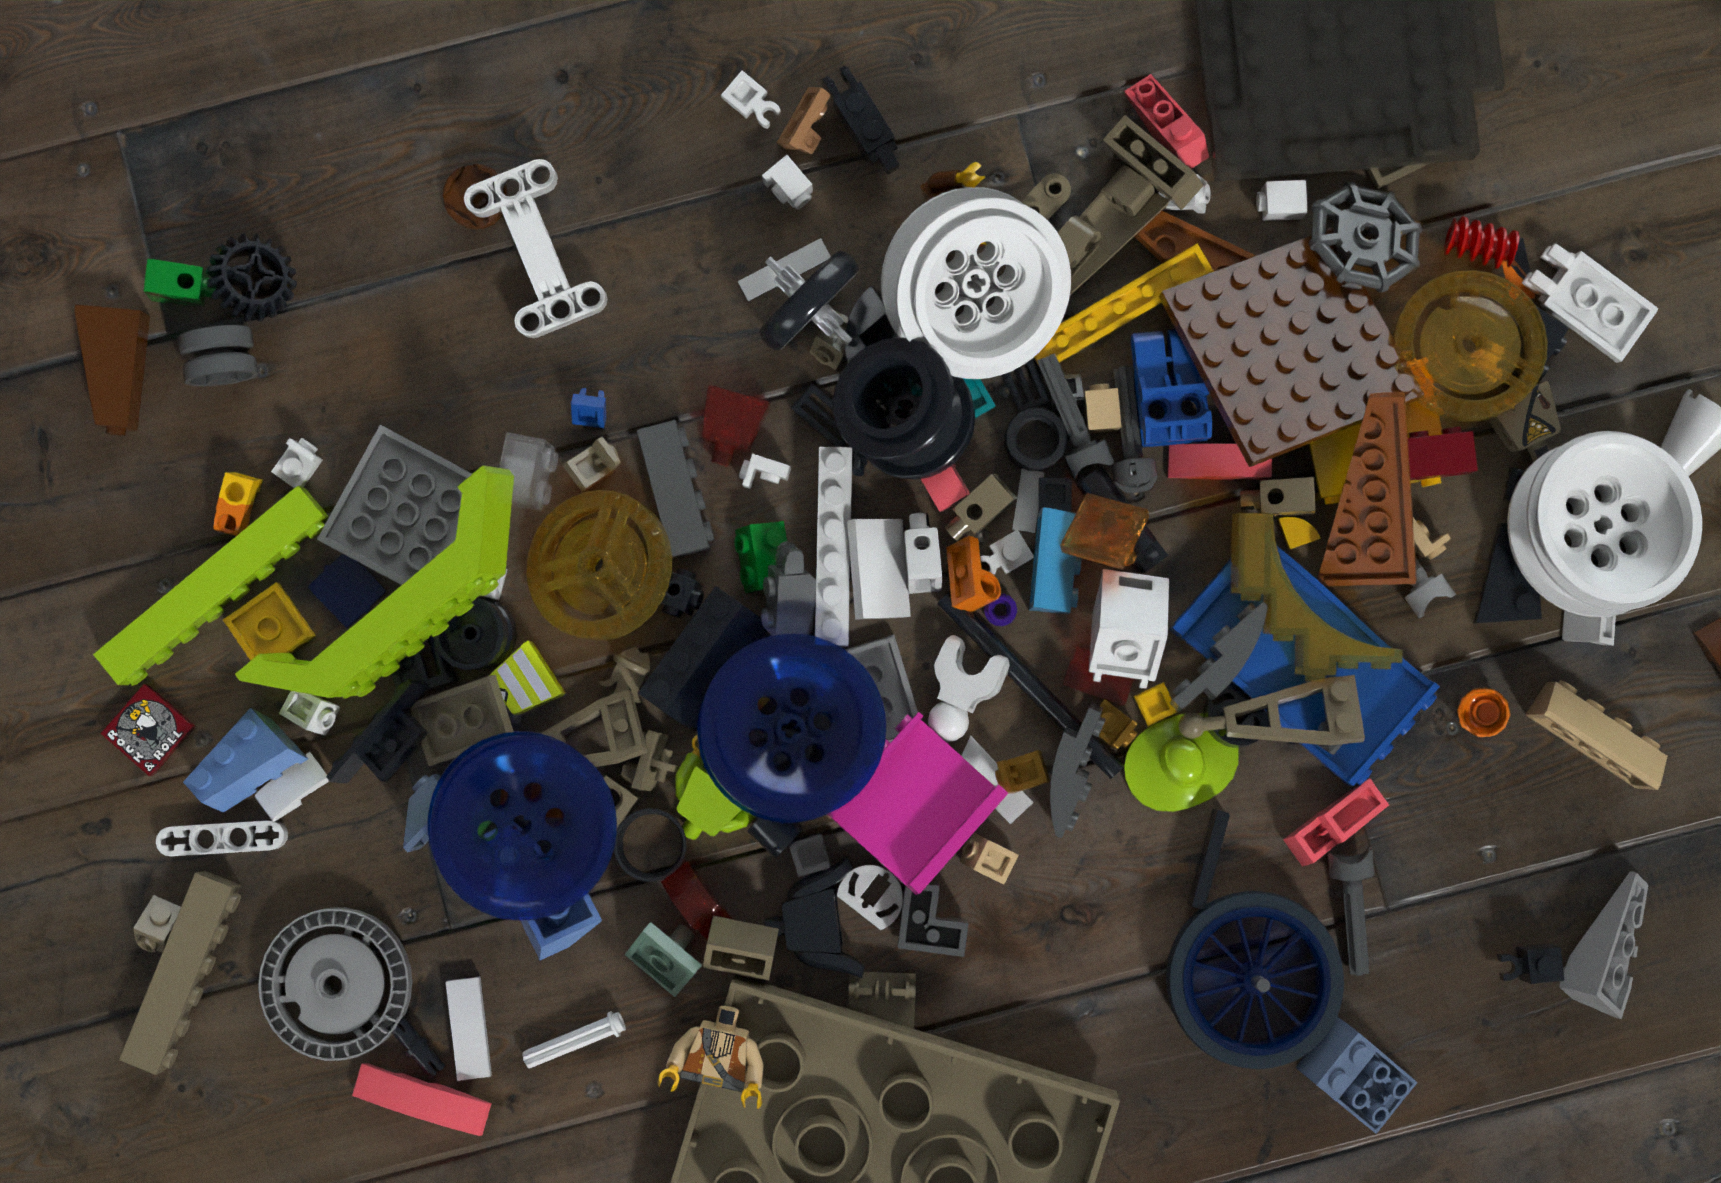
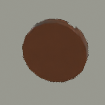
[443,164,508,229]

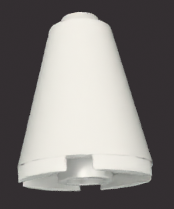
[1661,389,1721,476]

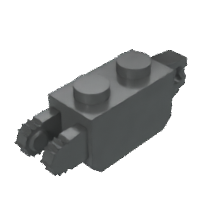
[761,541,816,658]

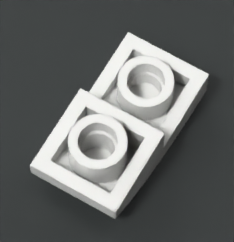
[255,752,329,822]

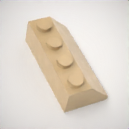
[1525,680,1668,790]

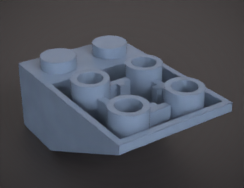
[1295,1016,1418,1134]

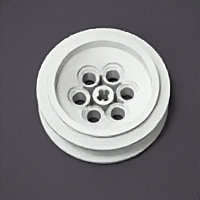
[881,187,1071,379]

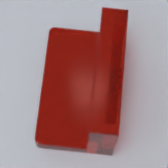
[1063,647,1137,705]

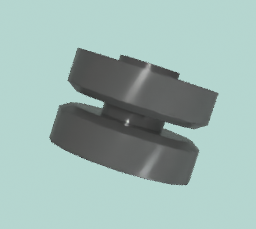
[178,325,259,386]

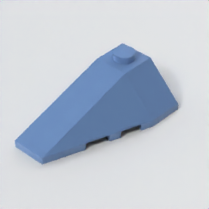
[483,821,602,960]

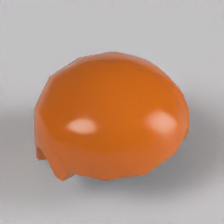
[1457,687,1511,737]

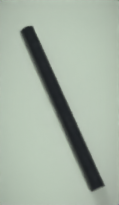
[937,591,1124,779]

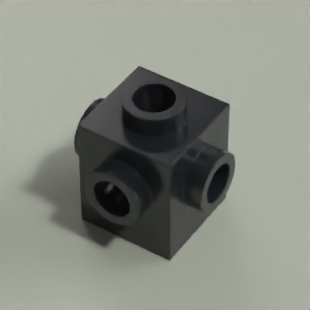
[648,568,704,618]

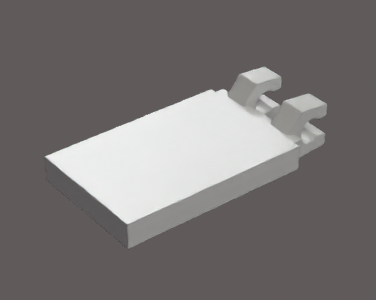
[1522,243,1658,363]

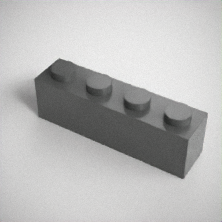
[637,420,714,559]

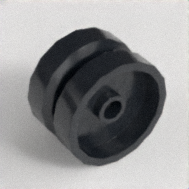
[434,597,517,670]

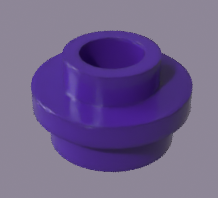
[984,593,1017,626]

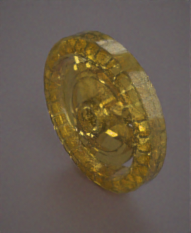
[1393,270,1548,421]
[526,490,672,641]

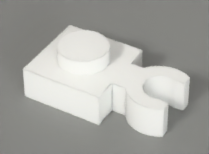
[721,71,781,129]
[980,529,1034,575]

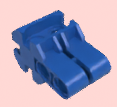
[1131,329,1212,448]

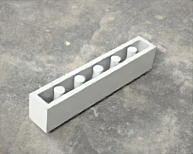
[815,447,852,647]

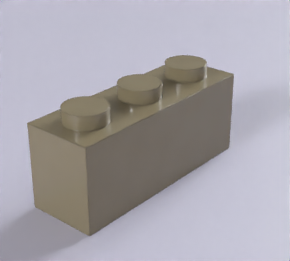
[1103,115,1204,211]

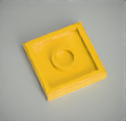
[223,582,316,661]

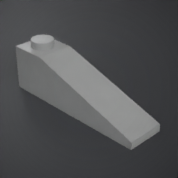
[1559,871,1648,1019]

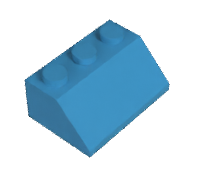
[1029,507,1085,614]

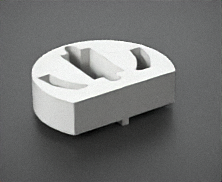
[837,865,903,930]

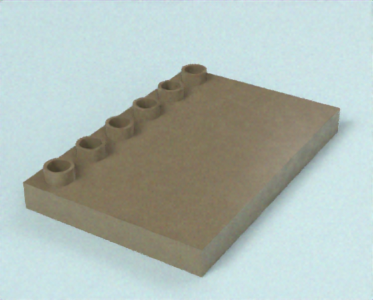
[671,974,1120,1183]

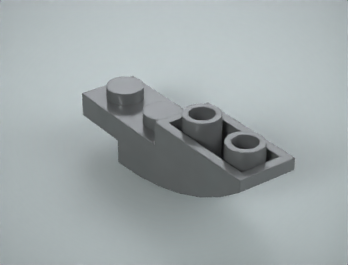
[1169,602,1268,712]
[1050,702,1106,838]

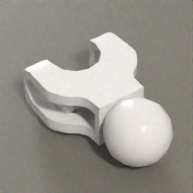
[928,635,1009,742]

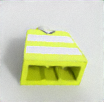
[489,641,566,715]

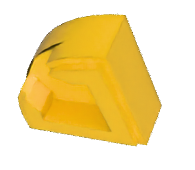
[1277,517,1321,550]

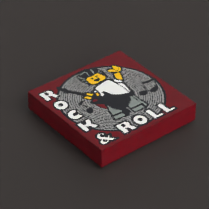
[100,684,196,777]

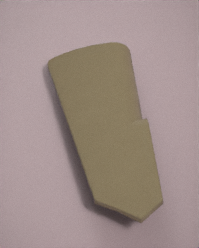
[1058,165,1169,295]

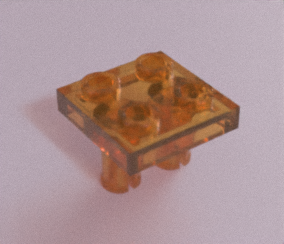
[1060,493,1149,570]

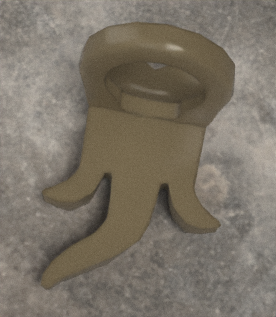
[599,647,651,703]

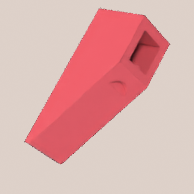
[1124,74,1209,169]

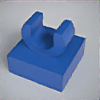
[571,388,607,428]

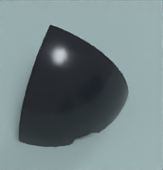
[845,286,899,362]

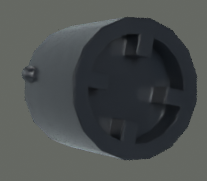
[747,800,805,858]

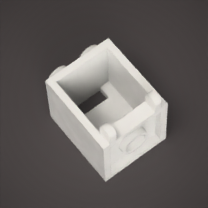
[1089,569,1169,689]

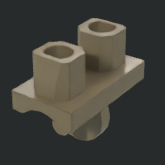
[620,730,679,792]

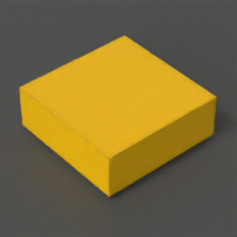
[1133,682,1177,726]

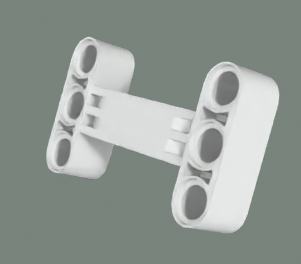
[464,159,608,338]

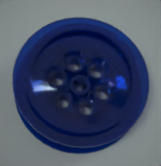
[697,633,886,823]

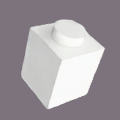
[1256,180,1307,221]

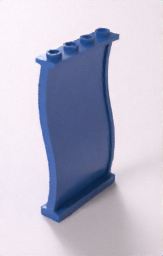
[1169,529,1440,786]

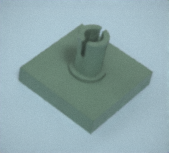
[624,922,702,997]

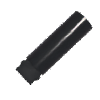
[1076,466,1169,574]

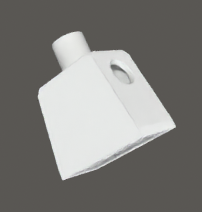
[904,513,942,594]

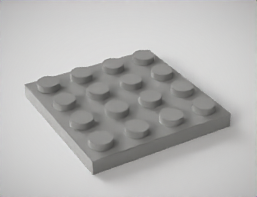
[317,425,472,585]

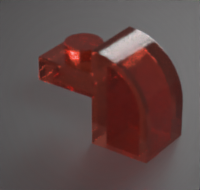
[661,862,734,941]

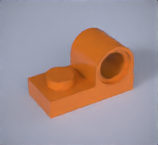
[946,536,1001,612]

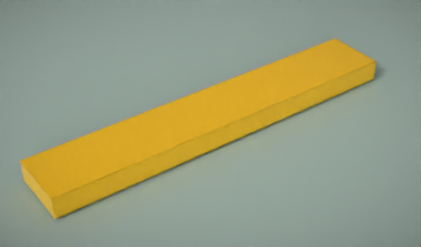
[1034,243,1214,367]

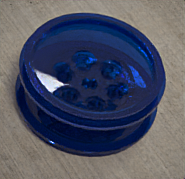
[427,731,617,920]

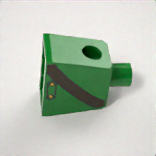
[143,258,221,306]

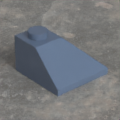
[403,774,466,852]

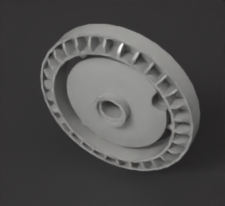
[258,907,413,1061]

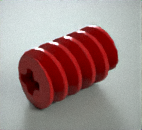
[1444,216,1520,269]

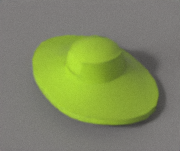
[1124,713,1239,812]

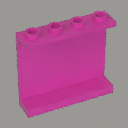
[827,712,1008,895]

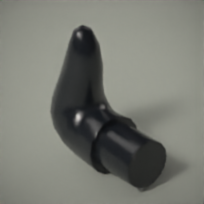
[852,448,868,476]

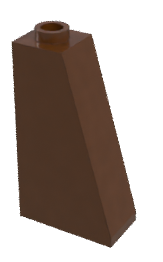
[74,304,150,436]

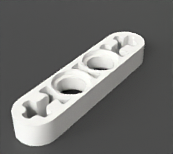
[156,820,288,856]

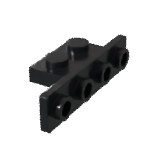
[326,679,428,784]

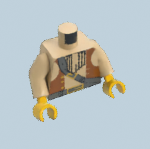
[657,1006,764,1109]

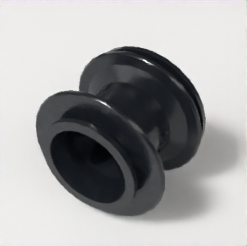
[832,337,975,480]

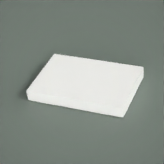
[847,519,911,620]

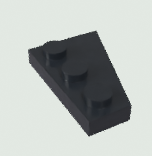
[1473,523,1542,624]

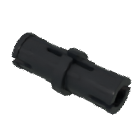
[387,1015,446,1079]

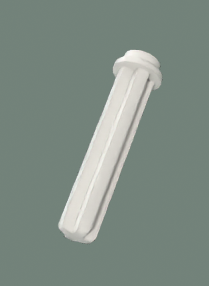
[522,1011,626,1068]

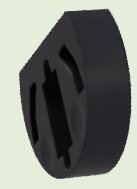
[1203,682,1269,748]

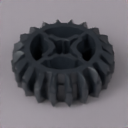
[206,233,297,322]

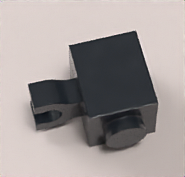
[1497,943,1564,984]

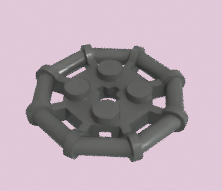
[1308,181,1423,292]

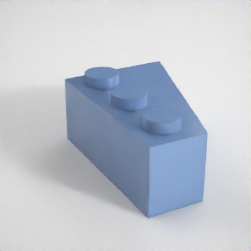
[183,708,309,812]

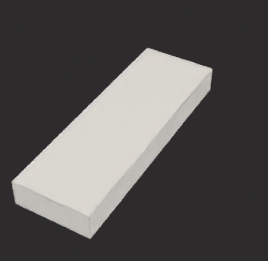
[446,976,492,1081]

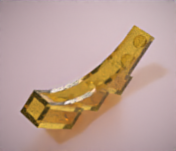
[1231,513,1402,682]

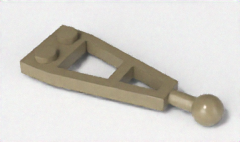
[1179,675,1365,745]
[474,689,648,788]

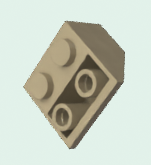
[703,916,779,980]

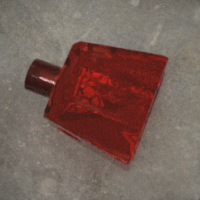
[702,385,770,467]

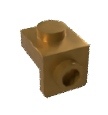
[995,750,1050,794]

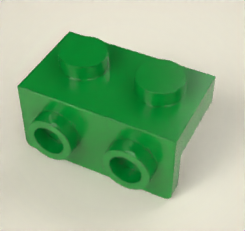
[734,521,787,593]

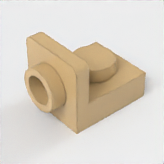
[1413,517,1451,560]
[960,833,1019,884]

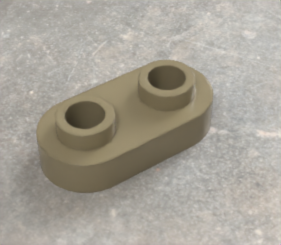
[1021,173,1071,221]

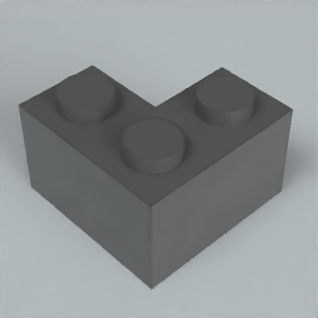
[897,882,969,957]

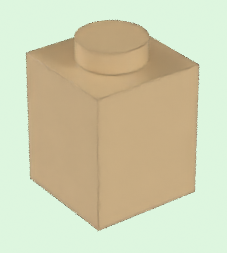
[1084,384,1121,434]

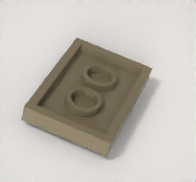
[410,675,515,766]

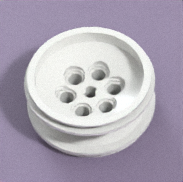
[1507,431,1702,617]

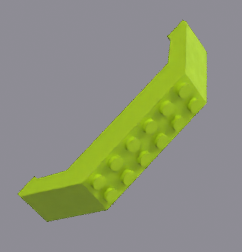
[235,465,514,699]

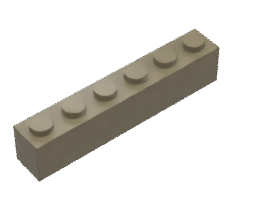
[119,871,241,1075]

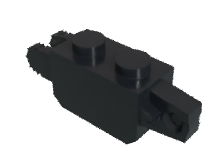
[822,66,900,175]

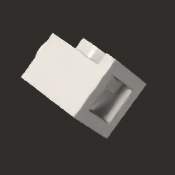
[762,155,813,210]

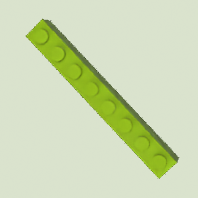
[93,486,329,686]

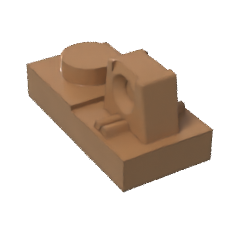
[777,87,831,154]

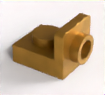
[1099,699,1138,749]

